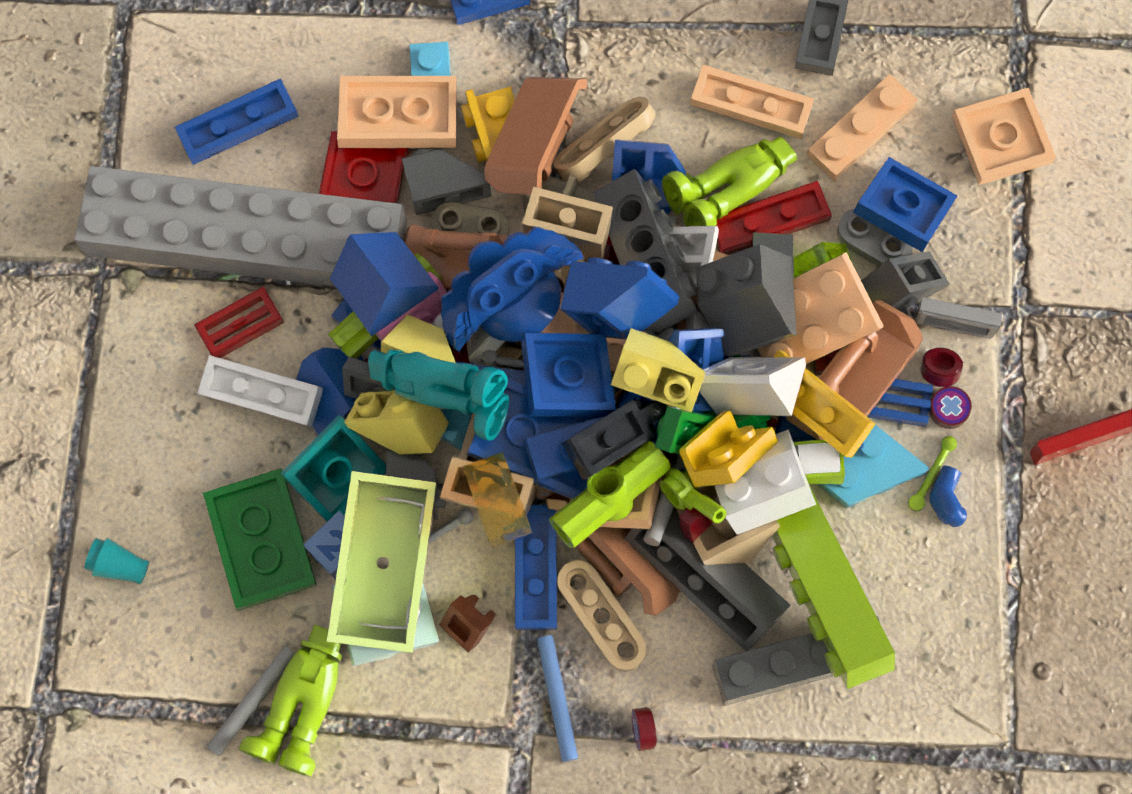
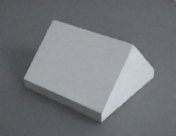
[700,357,806,416]

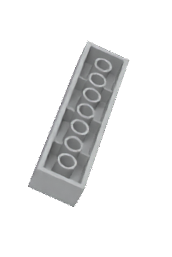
[74,166,407,287]

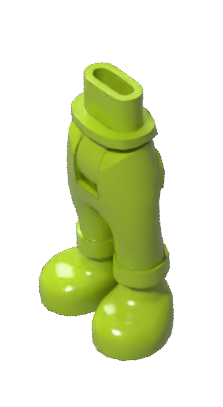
[662,136,797,227]
[238,625,343,777]

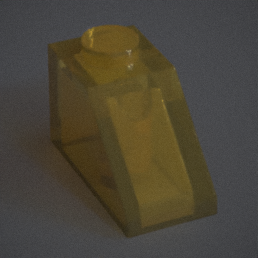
[463,452,532,547]

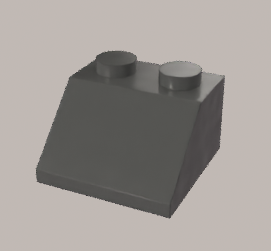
[696,244,797,356]

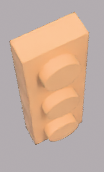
[690,65,814,139]
[807,74,918,181]

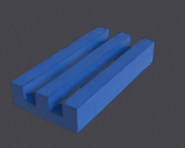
[867,379,933,427]

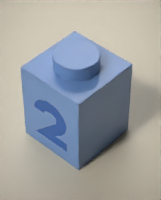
[303,511,345,580]

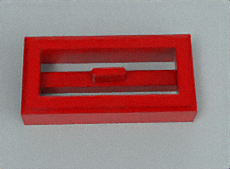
[194,286,284,358]

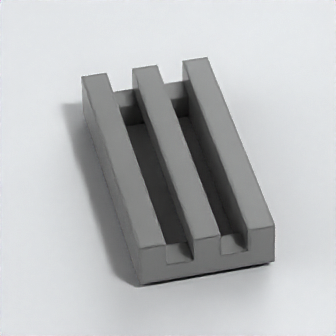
[914,297,1003,339]

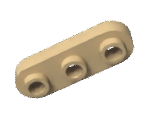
[553,97,655,182]
[557,560,646,672]

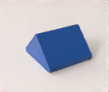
[330,232,439,336]

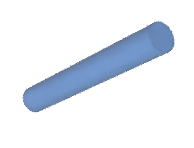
[537,635,579,762]

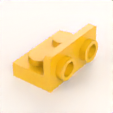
[461,86,515,164]
[679,411,778,487]

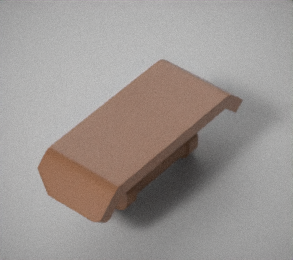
[484,77,587,195]
[403,224,509,291]
[786,299,923,440]
[546,492,680,616]

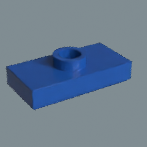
[524,416,604,481]

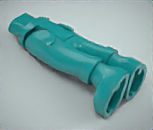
[368,349,509,441]

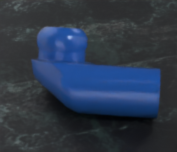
[929,465,967,527]

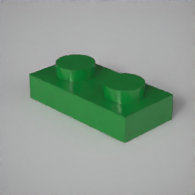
[655,406,715,454]

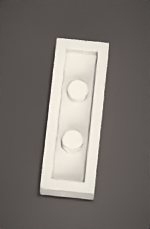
[197,355,324,427]

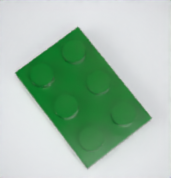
[203,468,317,611]

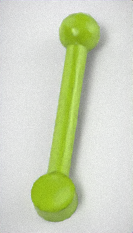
[908,436,957,512]

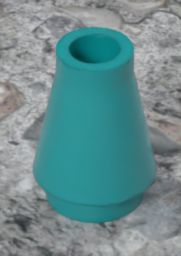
[84,538,150,585]

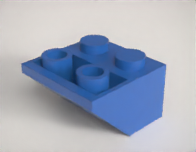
[560,258,680,339]

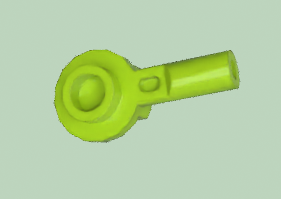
[660,468,726,523]

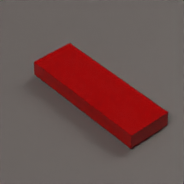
[716,181,832,255]
[1029,409,1132,465]

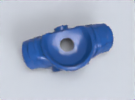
[441,226,583,351]

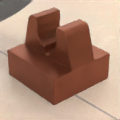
[439,595,495,653]

